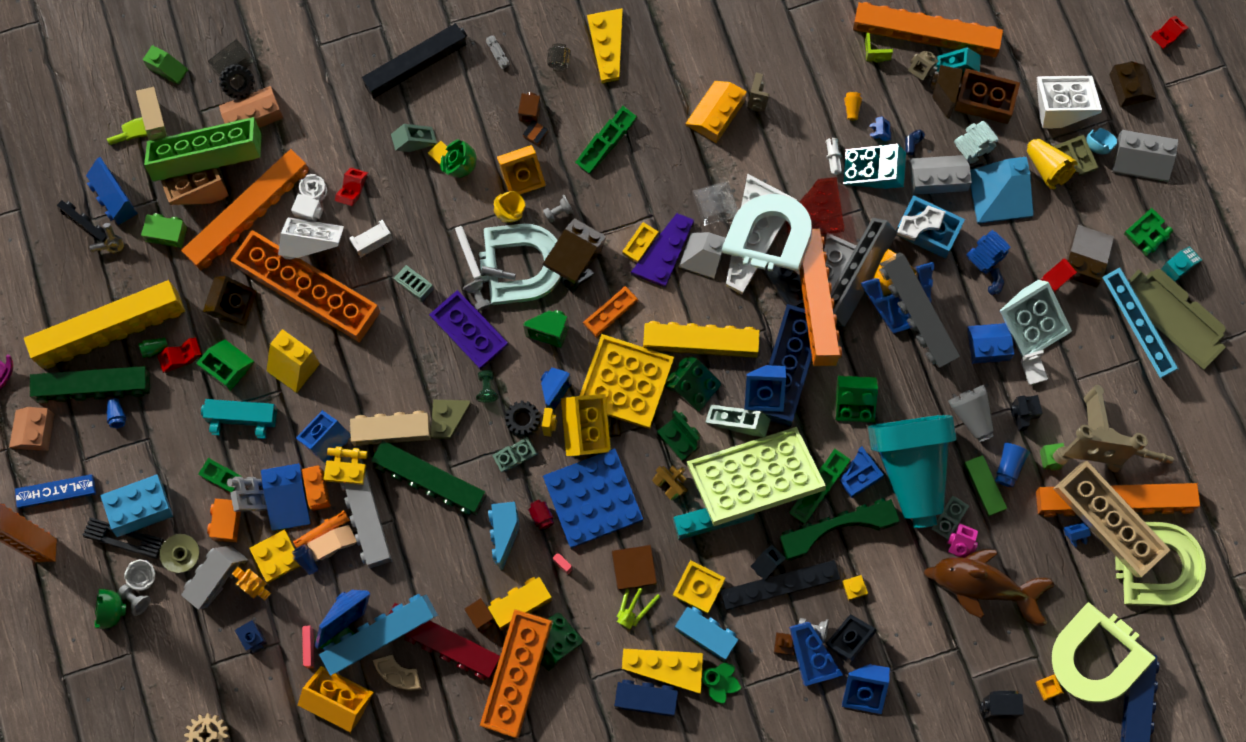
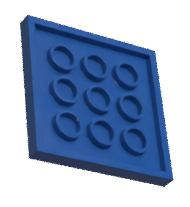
[543,449,643,549]

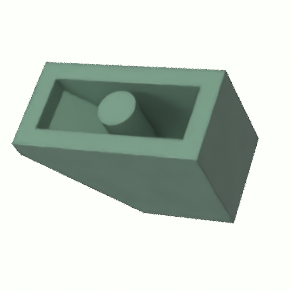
[391,124,437,152]

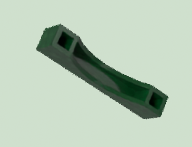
[779,498,900,562]

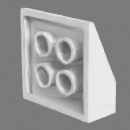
[1037,76,1102,129]
[278,217,344,259]

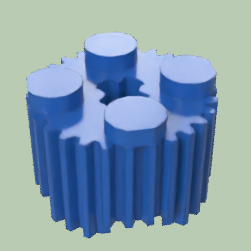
[966,230,1011,274]

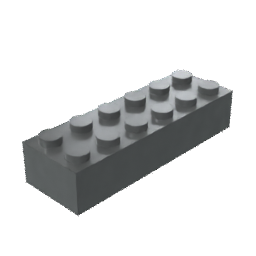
[879,253,960,368]

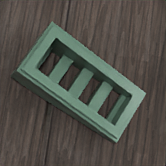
[393,265,434,302]

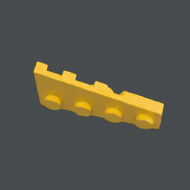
[587,8,623,83]
[622,649,703,694]

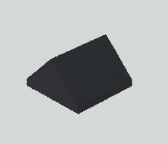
[826,614,877,664]

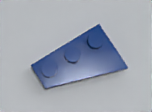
[789,622,843,686]

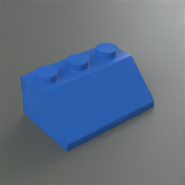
[86,157,138,225]

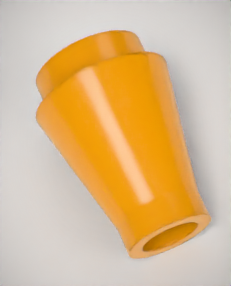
[844,92,862,121]

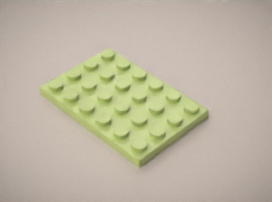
[687,427,826,526]

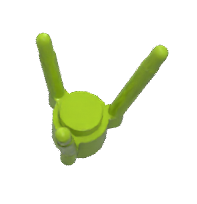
[616,588,660,629]

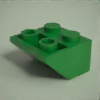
[196,339,255,391]
[836,376,878,422]

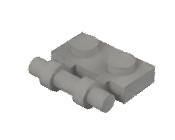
[227,477,267,512]

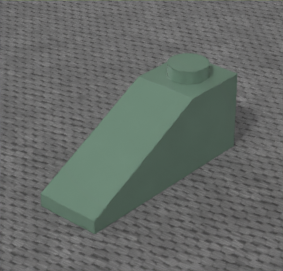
[705,405,770,437]

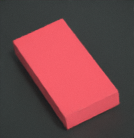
[302,626,314,669]

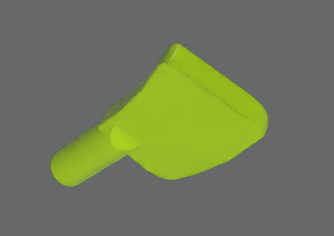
[107,117,147,145]

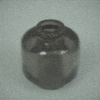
[547,43,571,72]

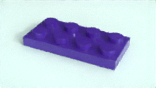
[429,290,508,370]

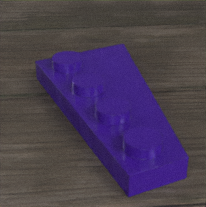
[631,213,694,288]

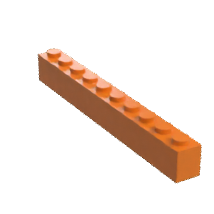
[0,503,57,562]

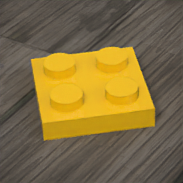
[249,529,300,583]
[672,560,726,614]

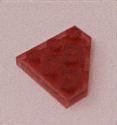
[786,177,845,237]

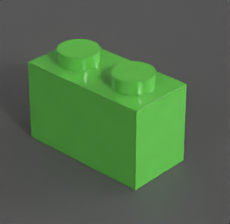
[141,214,187,248]

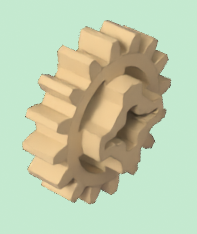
[184,713,230,742]

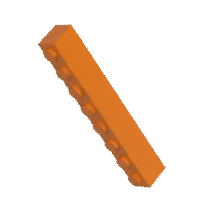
[853,2,1003,57]
[181,149,309,271]
[799,229,842,366]
[1036,483,1200,517]

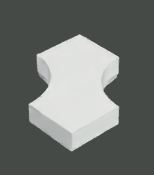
[896,206,945,241]

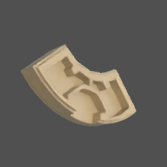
[373,655,422,691]

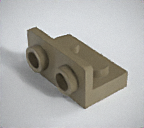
[747,72,769,111]

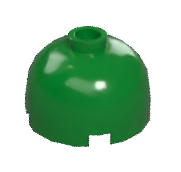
[440,139,477,178]
[94,589,126,629]

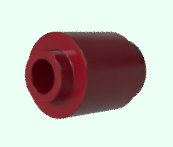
[528,500,554,530]

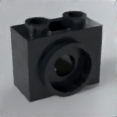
[980,691,1024,719]

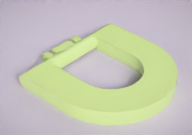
[1115,522,1206,606]
[1052,602,1156,703]

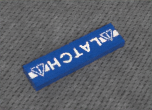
[15,474,96,509]

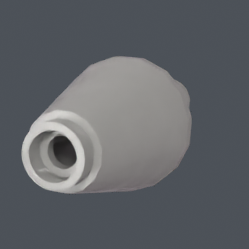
[948,385,993,442]

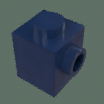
[235,620,267,654]

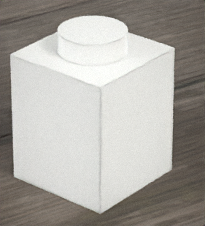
[291,194,323,222]

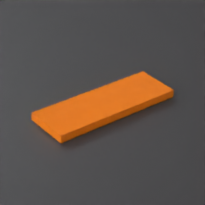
[480,609,553,738]

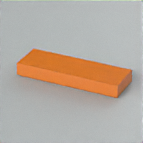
[583,286,638,337]

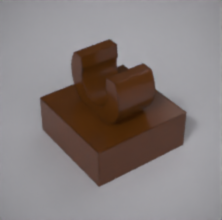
[774,632,795,656]

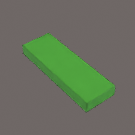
[964,455,1007,517]

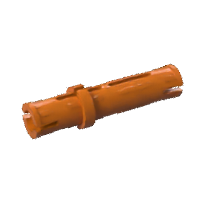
[293,510,350,548]

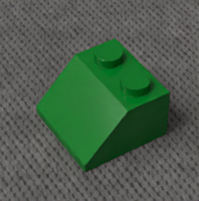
[523,310,569,348]

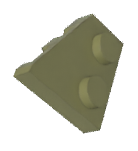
[1053,135,1098,176]
[431,399,471,439]

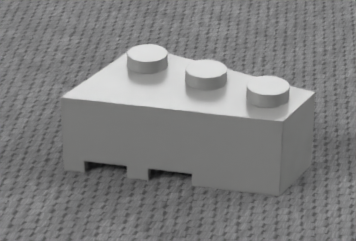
[181,545,248,610]

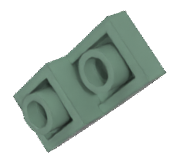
[492,437,538,472]
[932,495,969,539]

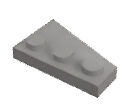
[824,233,856,289]

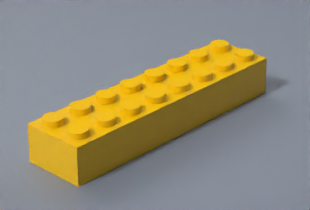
[24,280,186,369]

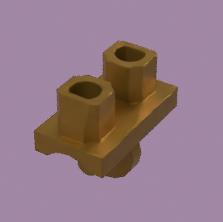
[652,466,688,500]

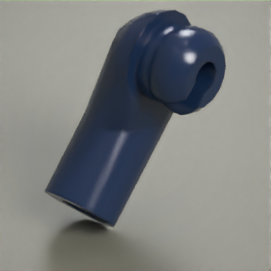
[988,268,1005,295]

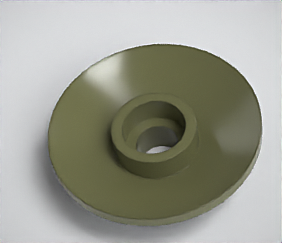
[160,534,199,573]

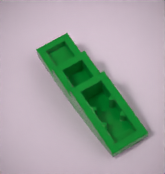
[575,105,638,174]
[789,448,851,524]

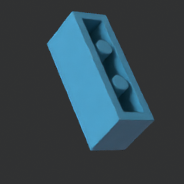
[674,607,738,662]

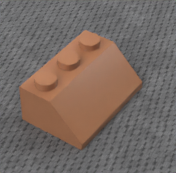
[219,86,283,128]

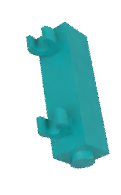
[201,399,278,439]

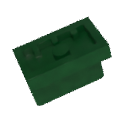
[657,410,701,462]

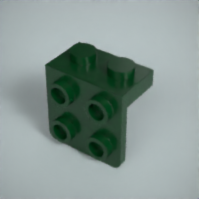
[665,357,721,411]
[541,613,583,671]

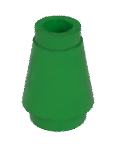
[138,338,168,358]

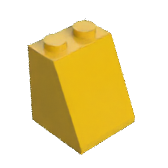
[266,329,320,393]

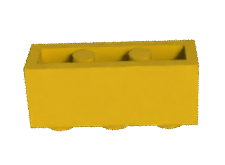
[488,577,552,630]

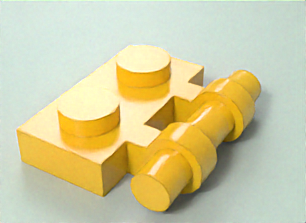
[324,446,367,485]

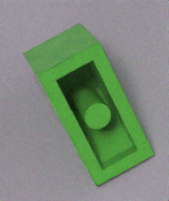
[143,45,188,84]

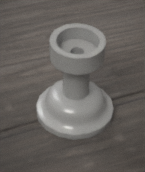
[543,195,574,223]
[463,279,491,311]
[117,584,151,616]
[799,618,829,643]

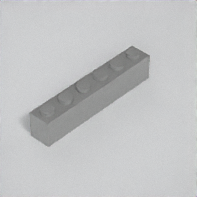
[340,457,392,568]

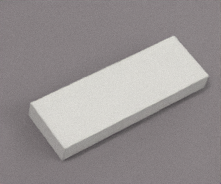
[455,226,482,281]

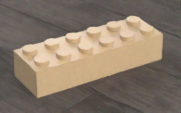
[1053,461,1170,577]

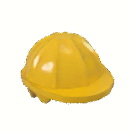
[494,191,526,222]

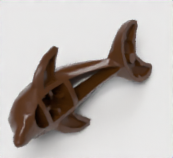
[924,549,1055,626]

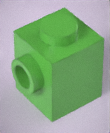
[1040,443,1065,471]

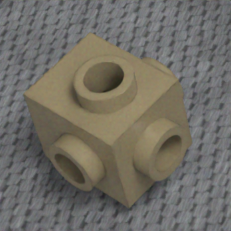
[908,51,939,80]

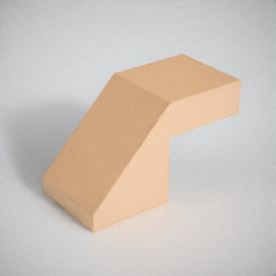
[307,525,357,561]

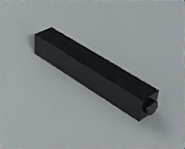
[361,23,467,99]

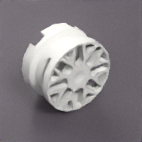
[299,174,327,202]

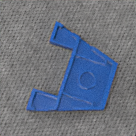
[861,262,934,333]

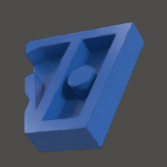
[840,447,884,498]

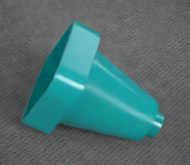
[868,415,957,528]

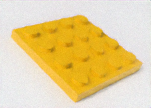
[579,334,674,429]

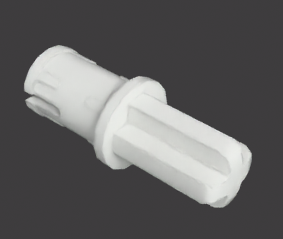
[826,138,842,175]

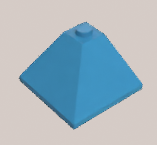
[970,157,1033,224]

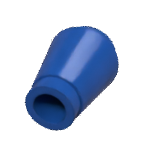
[107,398,126,428]

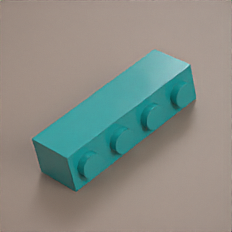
[673,508,755,540]

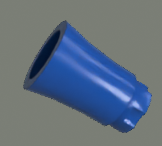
[995,443,1030,488]

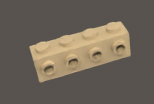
[350,411,431,446]

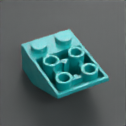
[843,144,906,189]

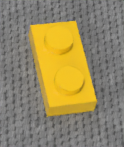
[622,222,659,263]
[542,408,557,437]

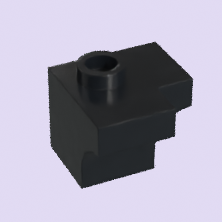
[1010,395,1043,431]

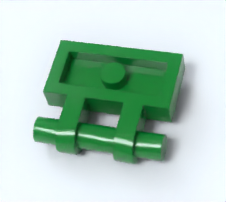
[1124,208,1174,256]

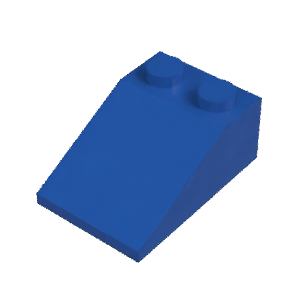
[261,463,311,531]

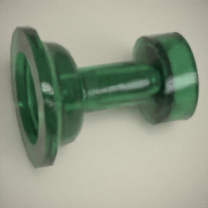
[476,370,499,403]

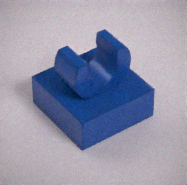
[870,116,891,141]
[1064,522,1091,547]

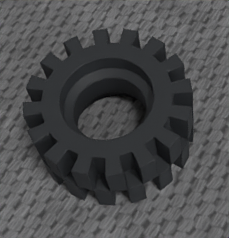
[219,64,255,99]
[505,400,541,438]

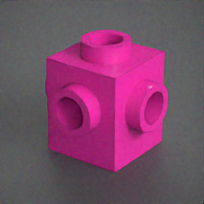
[948,523,978,558]

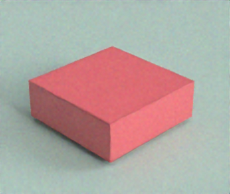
[553,553,572,575]

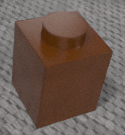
[518,92,541,122]
[464,598,495,632]

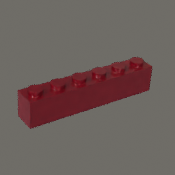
[388,603,500,681]

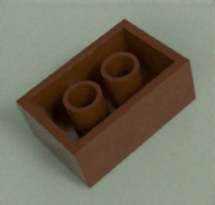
[954,68,1020,124]

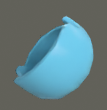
[1086,128,1117,155]

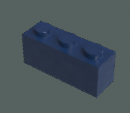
[614,680,678,717]

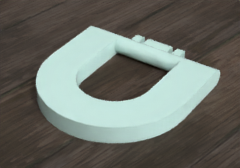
[722,194,812,271]
[479,224,562,305]

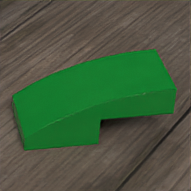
[198,458,242,493]

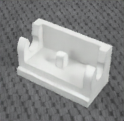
[350,220,393,258]

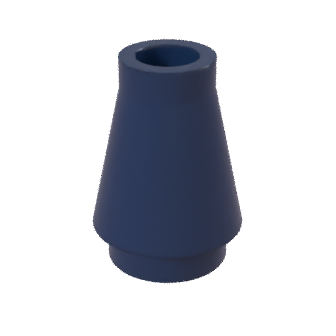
[292,544,318,575]

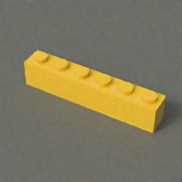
[643,321,759,357]

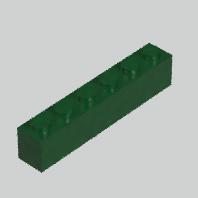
[30,366,150,404]
[371,440,487,516]

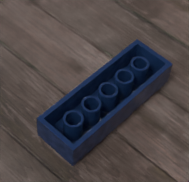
[756,304,812,427]

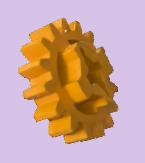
[232,566,271,601]

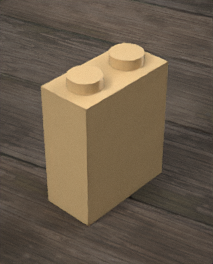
[136,87,167,141]

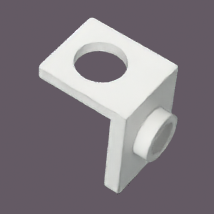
[1021,350,1048,385]

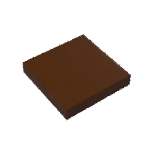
[612,545,657,590]

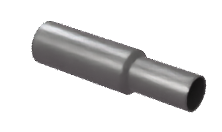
[481,266,516,280]

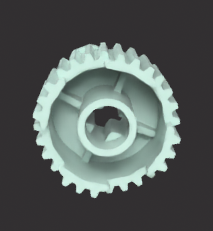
[954,121,999,164]

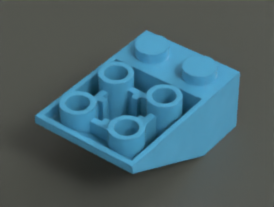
[488,502,520,570]

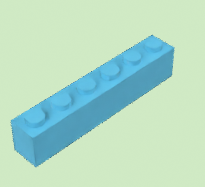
[1103,268,1179,379]

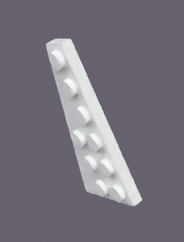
[726,174,797,294]

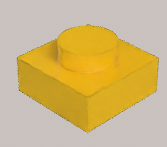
[842,575,868,601]

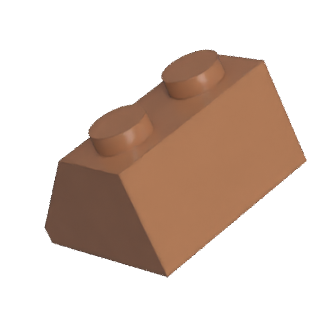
[9,407,55,451]

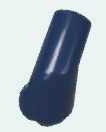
[905,130,925,155]

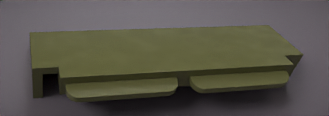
[1128,269,1226,369]

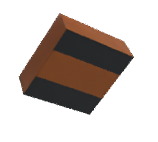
[523,120,548,146]

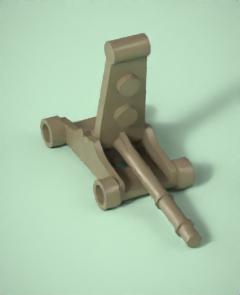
[1053,385,1174,472]

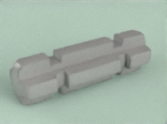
[486,35,510,69]

